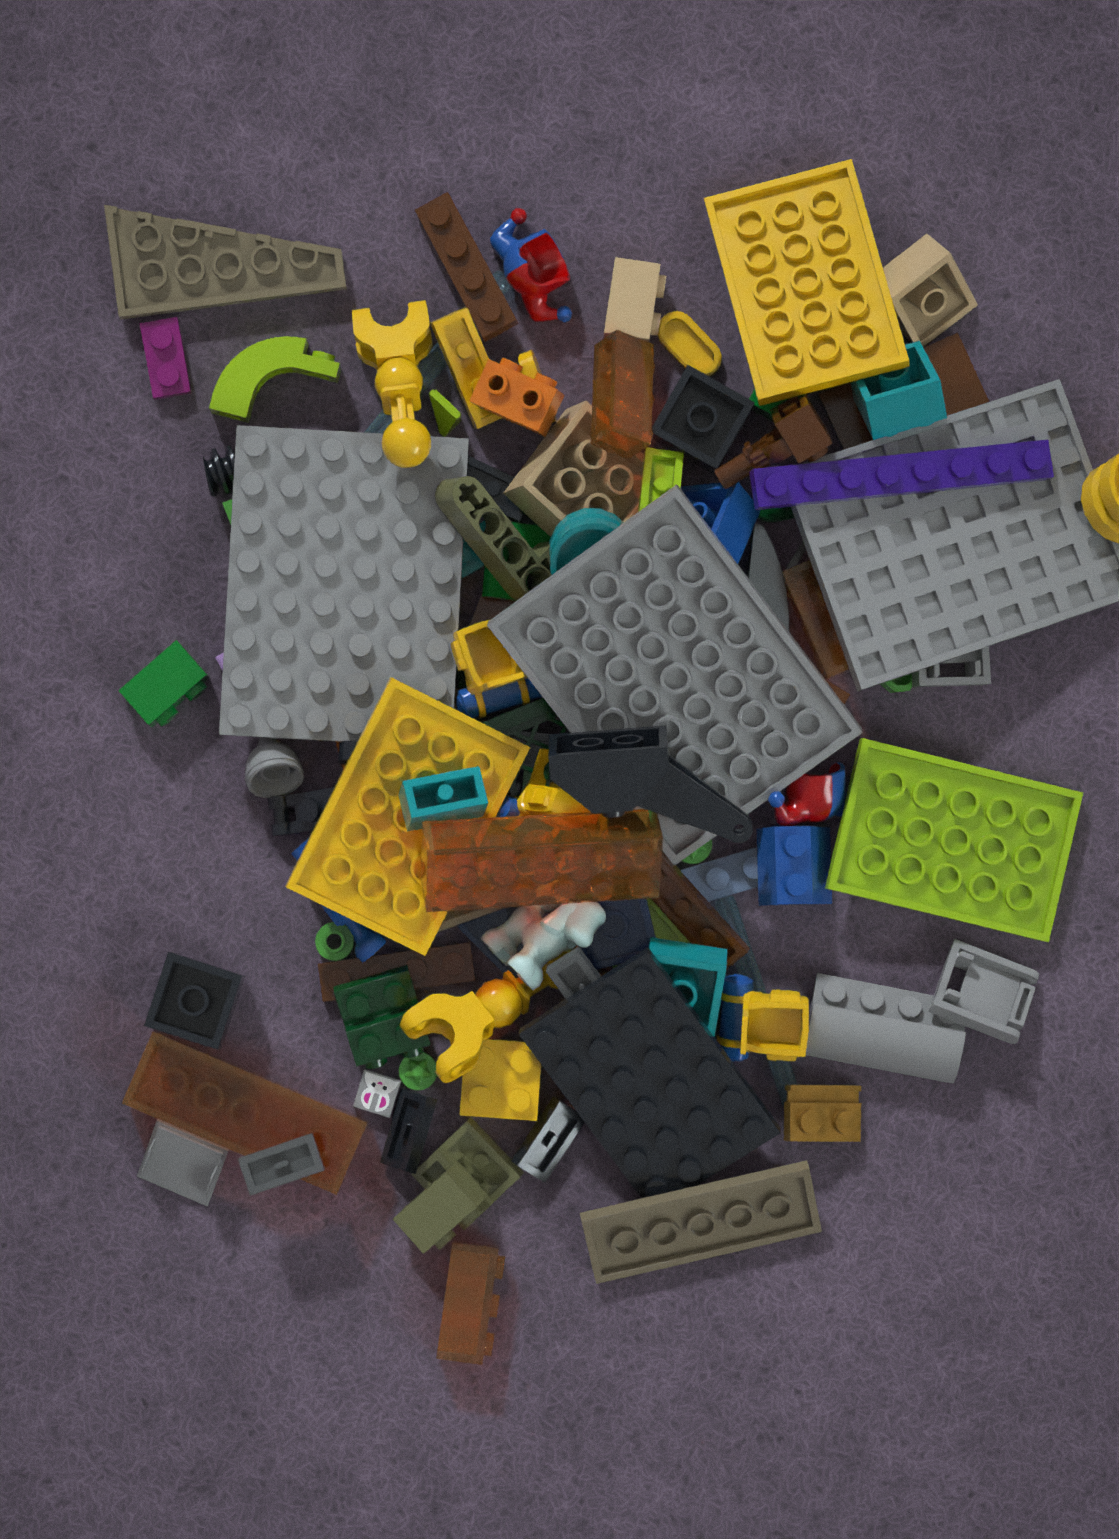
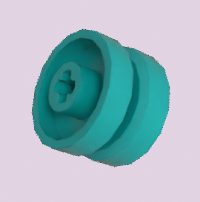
[549,508,624,575]

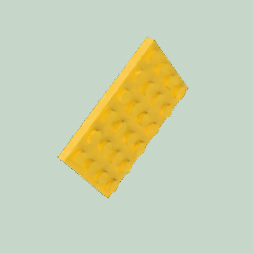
[704,159,910,406]
[285,677,530,956]

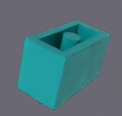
[398,766,488,832]

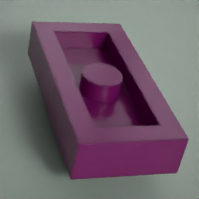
[140,317,192,400]

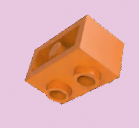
[470,358,565,437]

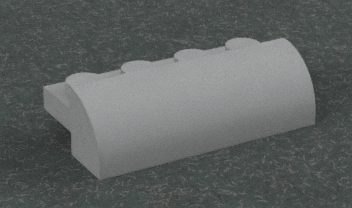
[806,973,966,1084]

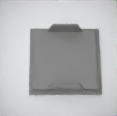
[137,1119,229,1206]

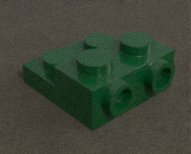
[333,965,431,1069]

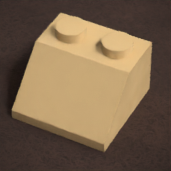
[883,234,978,347]

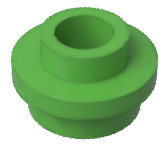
[315,922,354,961]

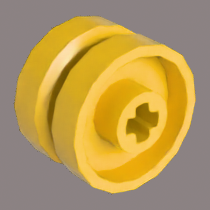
[1081,454,1119,544]

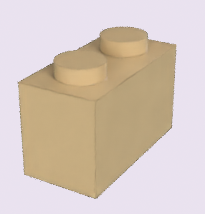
[603,257,667,345]

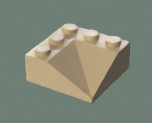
[503,401,644,537]

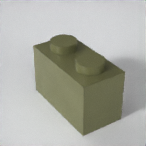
[393,1161,488,1254]

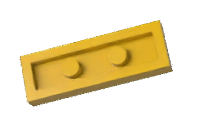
[430,307,501,429]

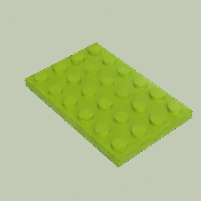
[825,738,1083,942]

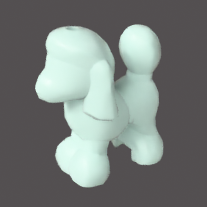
[481,880,606,990]

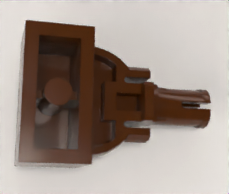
[714,394,832,490]

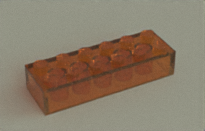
[421,809,663,912]
[122,1031,369,1195]

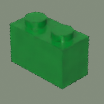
[118,640,210,728]

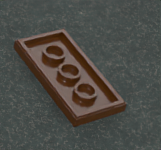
[818,332,989,450]

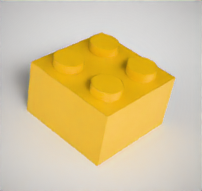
[460,1039,541,1121]

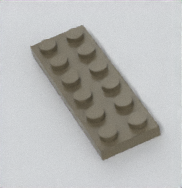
[580,1160,822,1284]

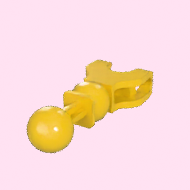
[352,300,433,468]
[400,946,577,1083]

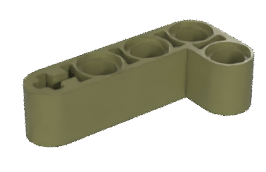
[435,476,551,600]

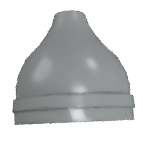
[245,737,304,798]

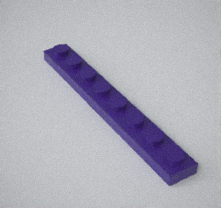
[749,439,1054,510]

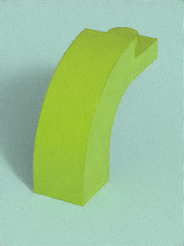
[209,336,342,423]

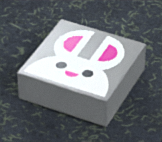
[353,1069,401,1118]

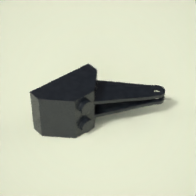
[548,725,753,843]

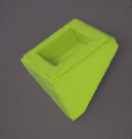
[429,389,461,437]

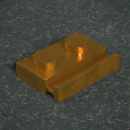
[784,1084,861,1142]

